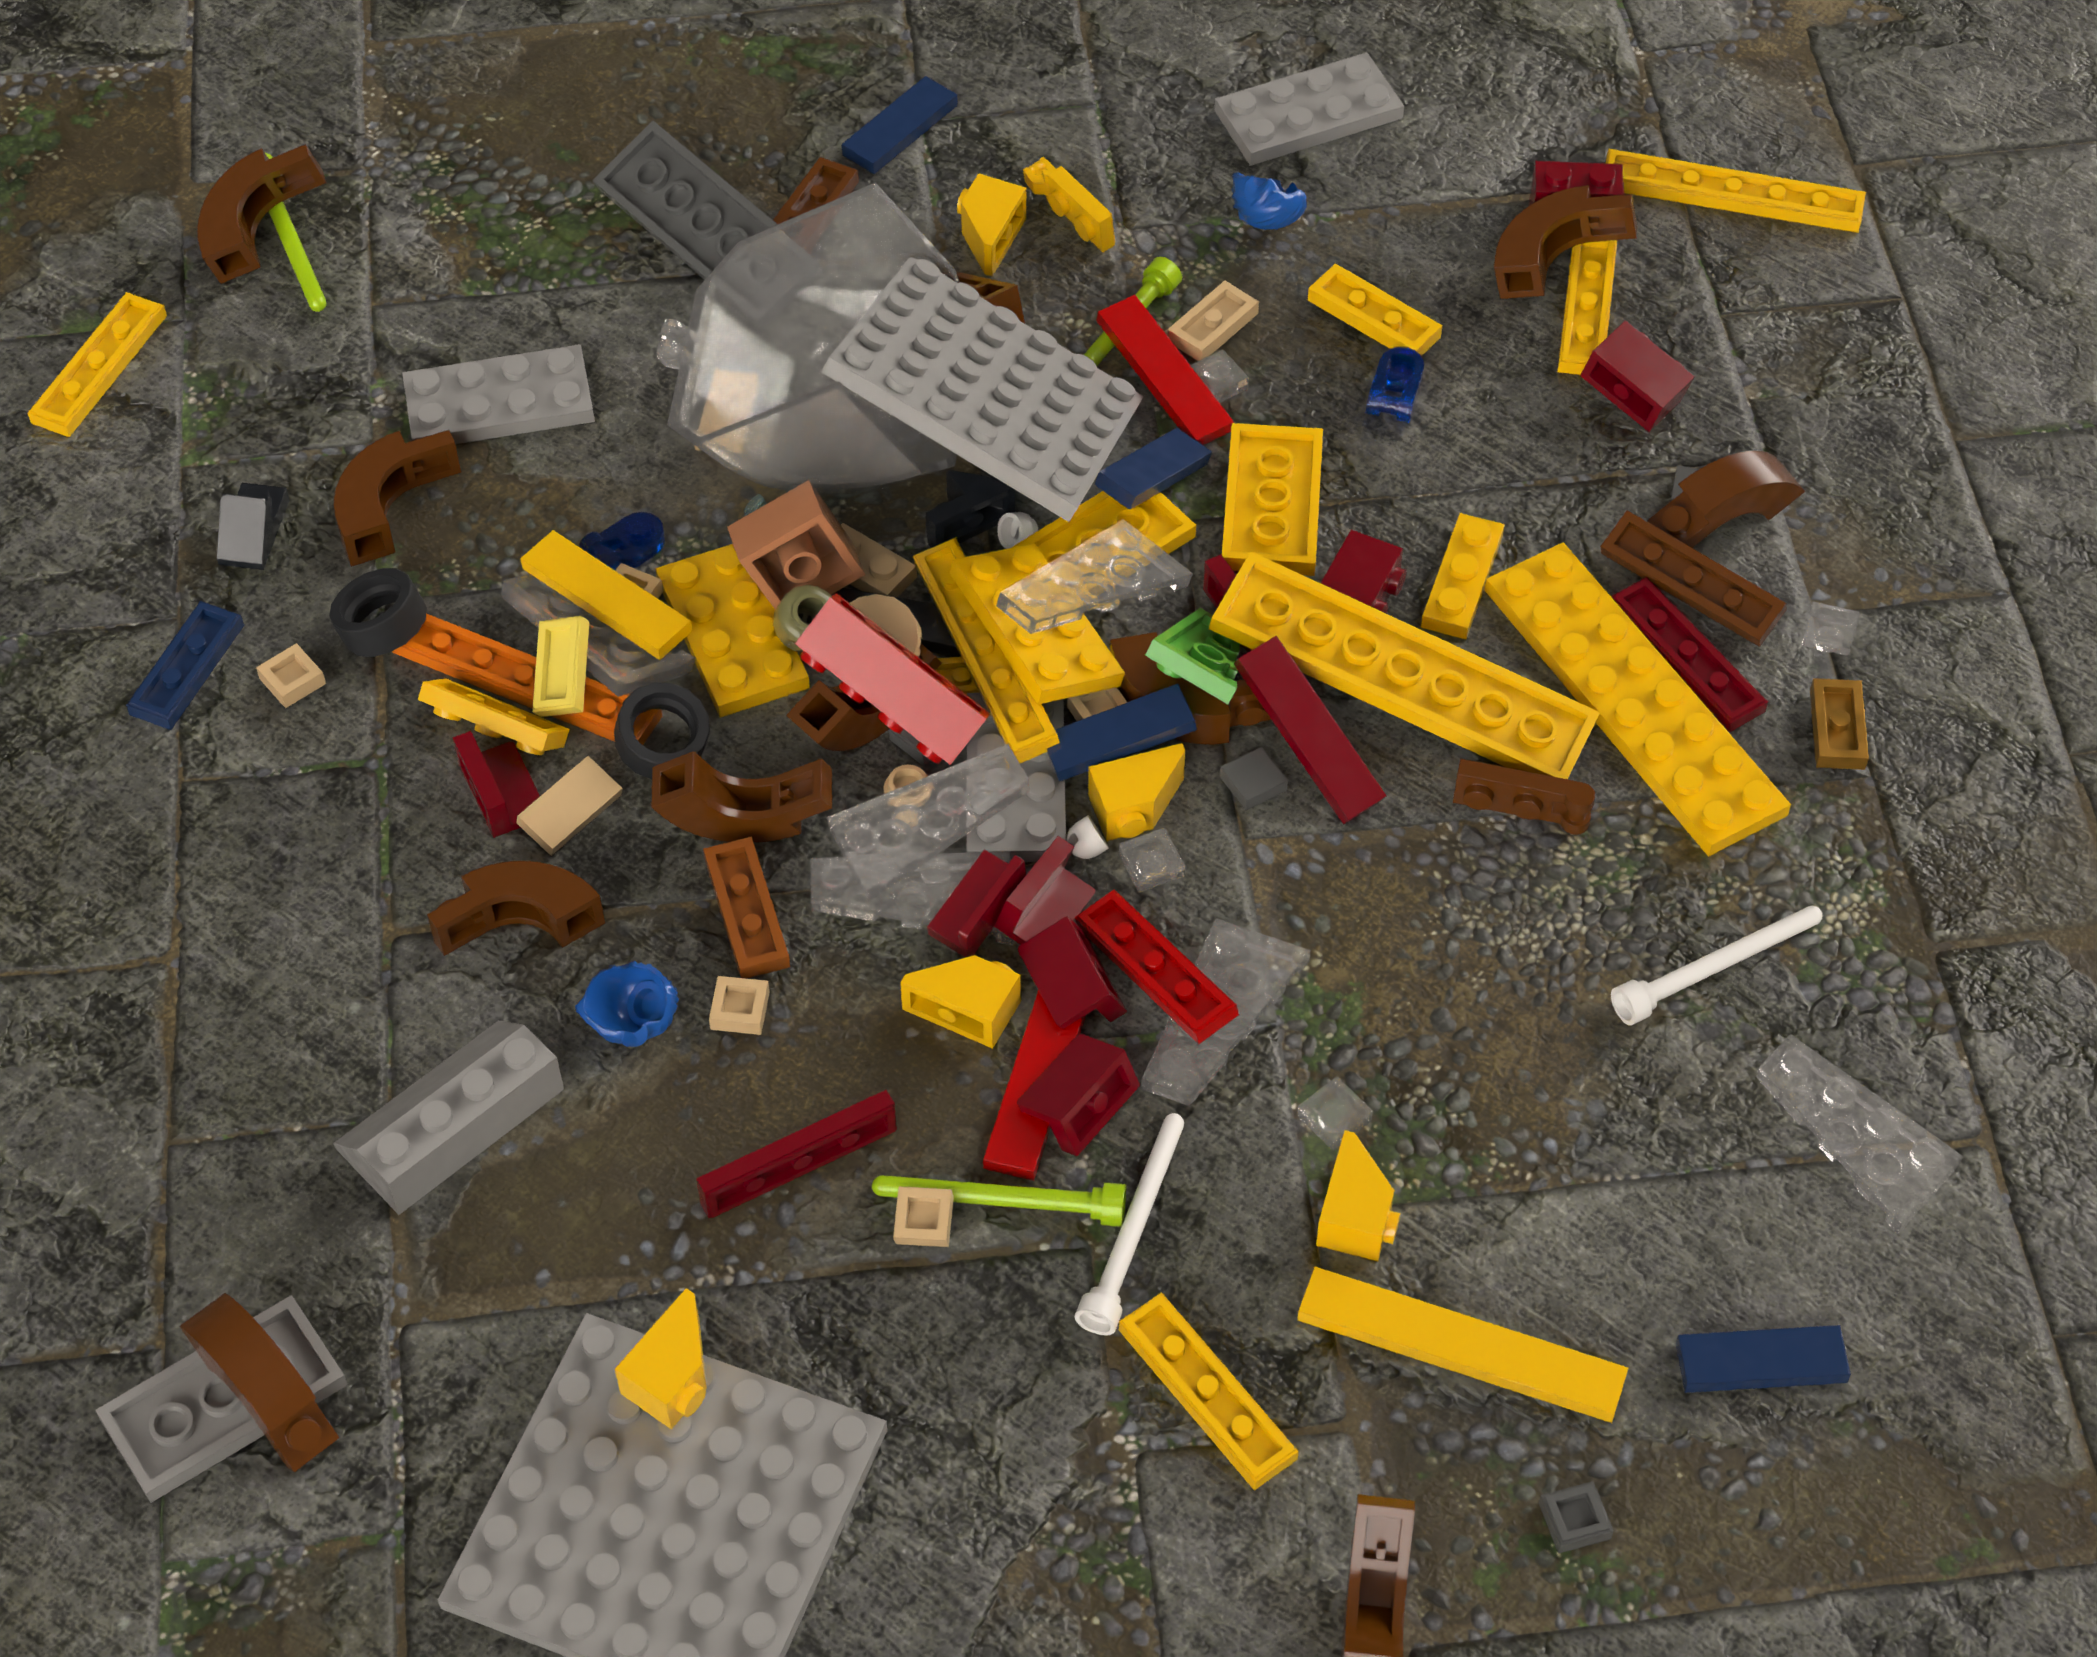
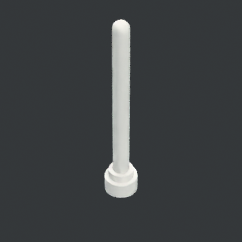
[1611,906,1823,1025]
[1074,1113,1184,1335]

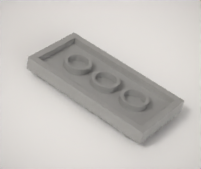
[1215,52,1404,166]
[402,344,595,444]
[967,693,1066,863]
[95,1295,348,1503]

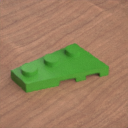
[1145,608,1240,705]

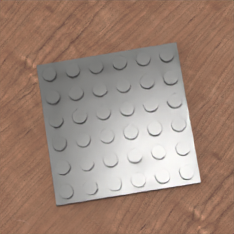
[821,255,1144,522]
[438,1313,887,1657]

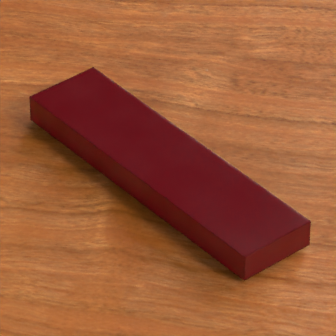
[1611,577,1768,733]
[1234,635,1387,825]
[696,1090,897,1219]

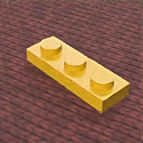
[1308,263,1442,363]
[1421,513,1505,639]
[418,678,570,755]

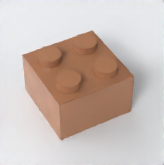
[727,480,865,610]

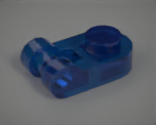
[1366,347,1424,423]
[578,512,665,570]

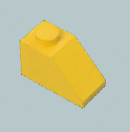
[957,173,1027,277]
[1088,743,1185,841]
[900,955,1021,1049]
[1316,1130,1401,1262]
[615,1288,707,1429]

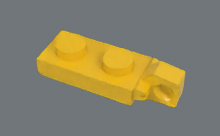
[1023,157,1115,252]

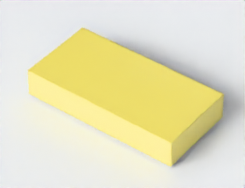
[532,616,589,717]

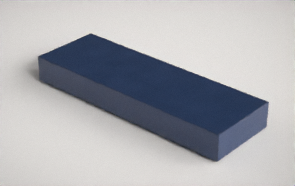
[841,76,958,174]
[1094,428,1212,510]
[126,601,244,730]
[1047,684,1197,782]
[1675,1325,1851,1393]

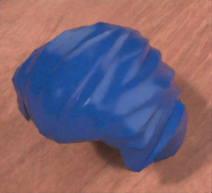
[1231,173,1307,230]
[575,961,679,1047]

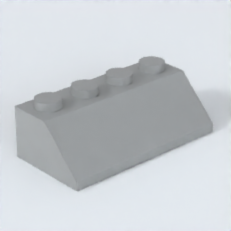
[333,1020,564,1215]

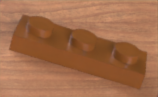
[703,837,790,979]

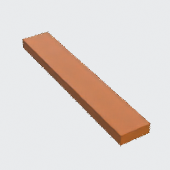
[392,613,663,745]

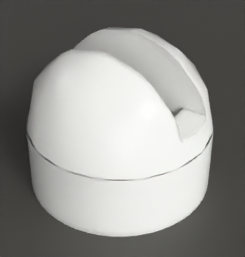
[997,512,1038,549]
[1066,815,1109,859]

